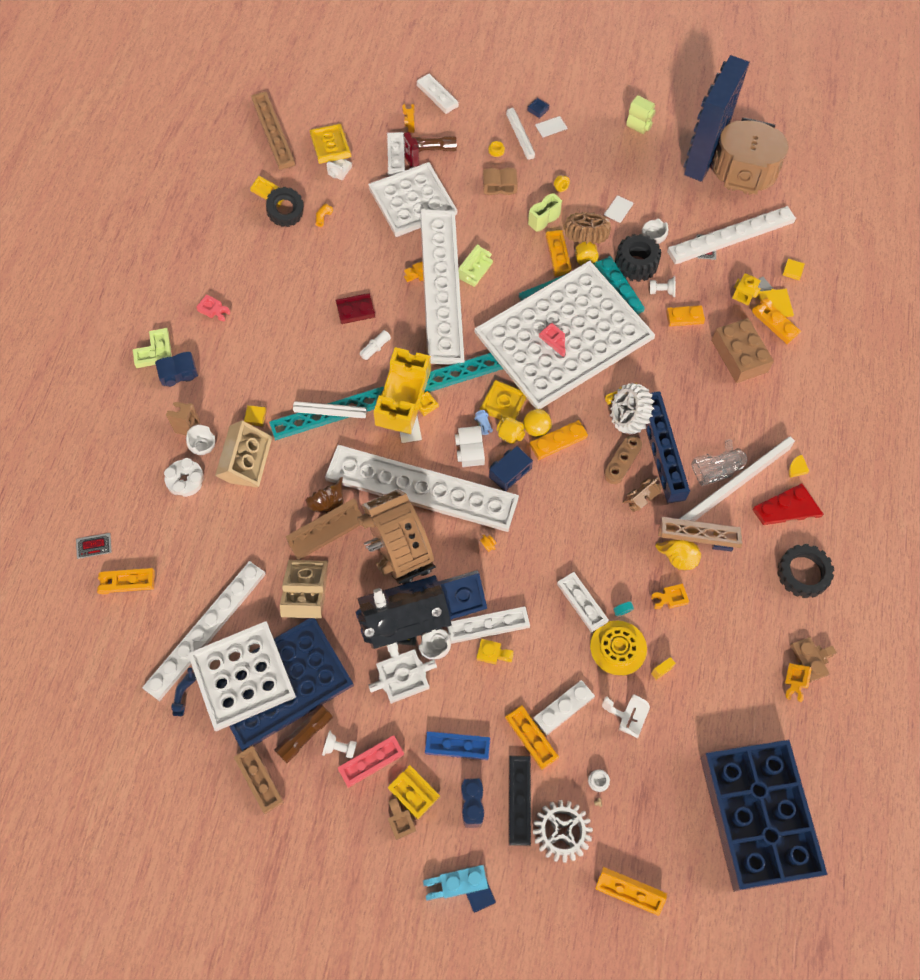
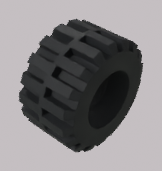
[615,234,661,282]

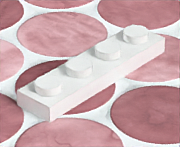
[447,607,530,644]

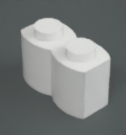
[455,426,485,467]

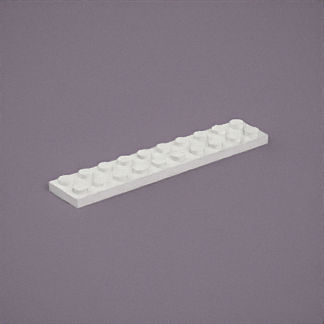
[420,209,464,365]
[325,445,519,532]

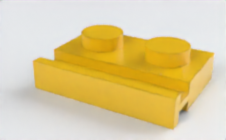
[387,765,440,820]

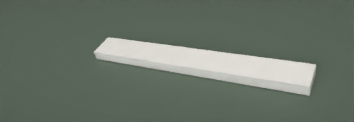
[679,436,795,521]

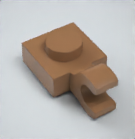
[388,798,416,840]

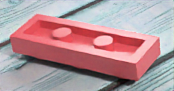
[338,735,404,788]

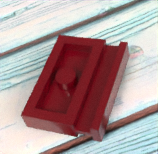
[403,132,419,168]
[335,293,375,324]

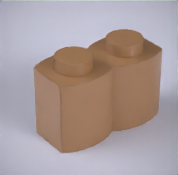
[483,168,518,195]

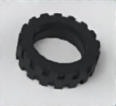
[777,544,834,598]

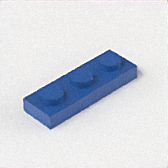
[425,731,490,760]

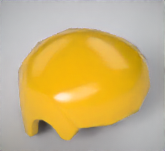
[523,409,552,437]

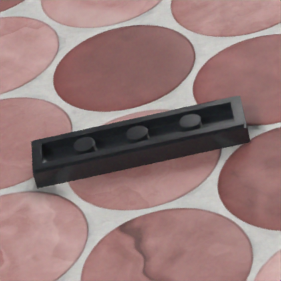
[509,756,531,846]

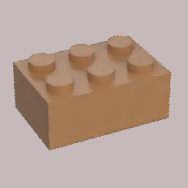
[711,318,774,383]

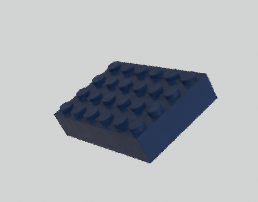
[684,55,750,182]
[700,740,828,892]

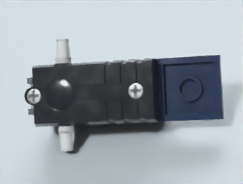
[355,570,488,657]

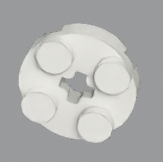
[164,458,204,497]

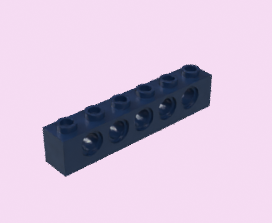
[646,391,690,504]

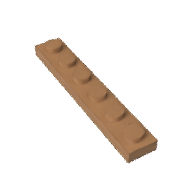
[251,92,295,170]

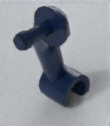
[171,667,197,717]

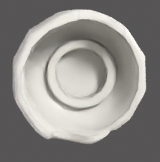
[642,218,668,244]
[186,425,215,455]
[419,629,451,659]

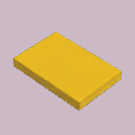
[309,124,351,164]

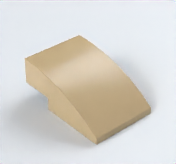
[280,560,328,618]

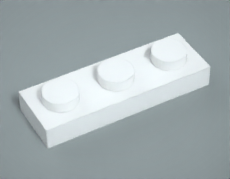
[417,74,458,114]
[387,132,405,176]
[557,572,608,633]
[533,680,595,736]

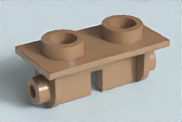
[623,478,662,512]

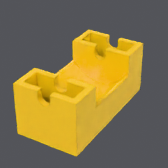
[374,347,431,434]

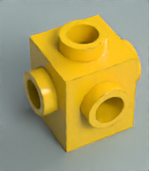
[732,273,761,305]

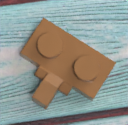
[790,637,837,683]

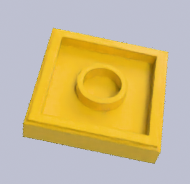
[480,380,527,420]

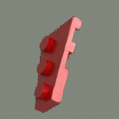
[752,483,824,525]

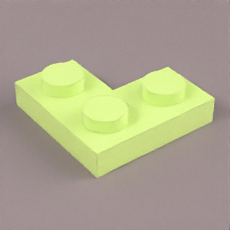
[133,328,172,368]

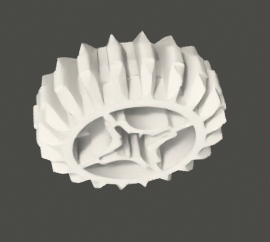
[610,383,654,434]
[533,800,593,863]

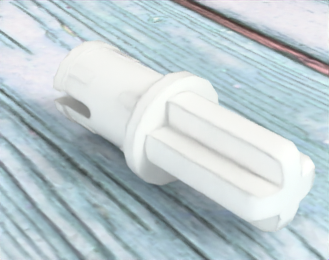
[359,330,391,360]

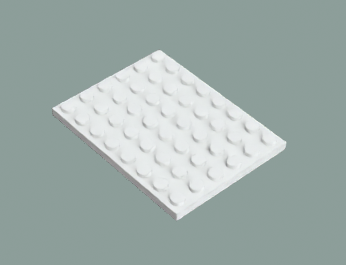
[474,261,655,409]

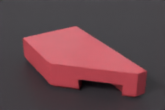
[539,322,565,357]

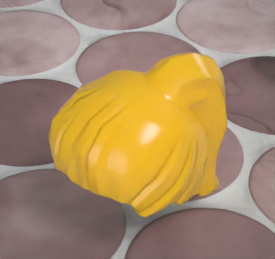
[655,539,701,570]

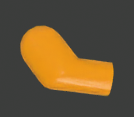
[315,204,333,227]

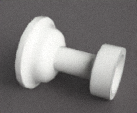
[650,276,675,297]
[322,730,357,759]

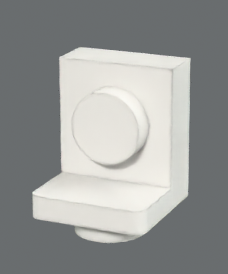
[327,159,352,180]

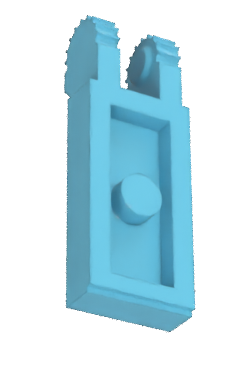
[423,865,488,901]

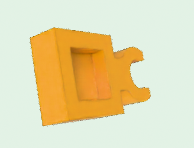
[650,583,689,609]
[785,663,812,702]

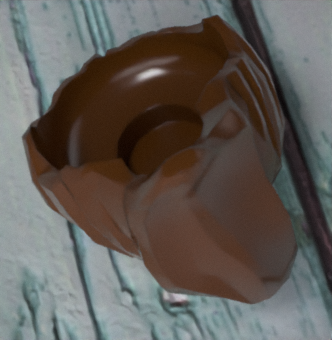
[305,477,343,513]

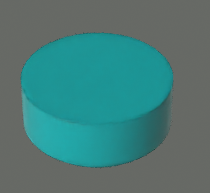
[613,601,634,616]

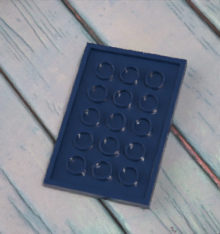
[216,618,354,751]

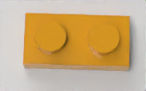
[666,305,705,326]

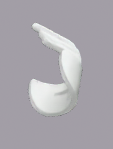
[602,695,650,738]

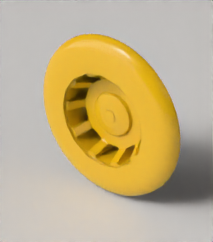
[590,620,647,676]

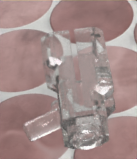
[691,439,747,486]

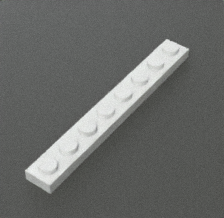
[667,206,796,265]
[142,561,266,702]

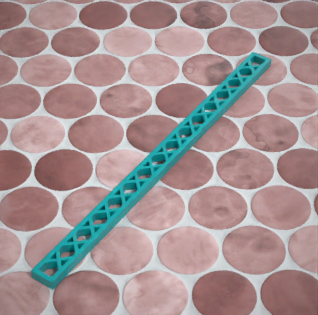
[269,353,503,441]

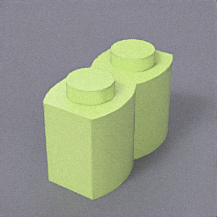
[626,95,656,134]
[528,193,562,232]

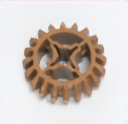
[564,212,611,245]

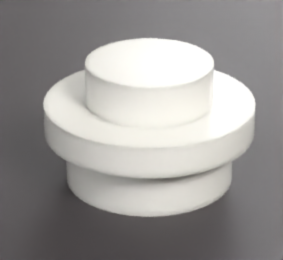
[588,770,610,792]

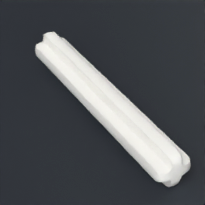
[506,108,535,160]
[293,401,367,418]

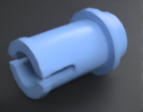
[474,410,493,435]

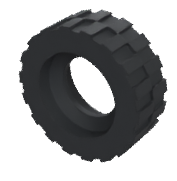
[266,187,304,227]

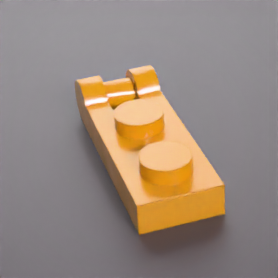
[752,298,801,345]
[97,568,155,594]

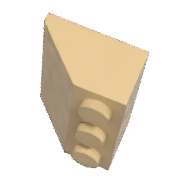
[215,421,272,487]

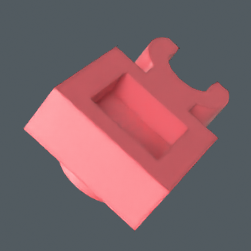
[196,294,230,321]

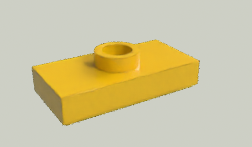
[250,176,284,208]

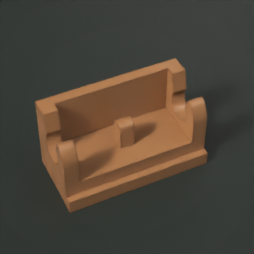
[166,402,201,435]

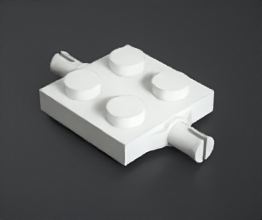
[368,649,437,704]

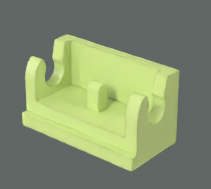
[459,244,493,287]

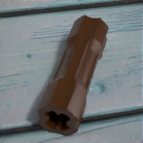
[413,136,457,152]
[274,704,333,763]

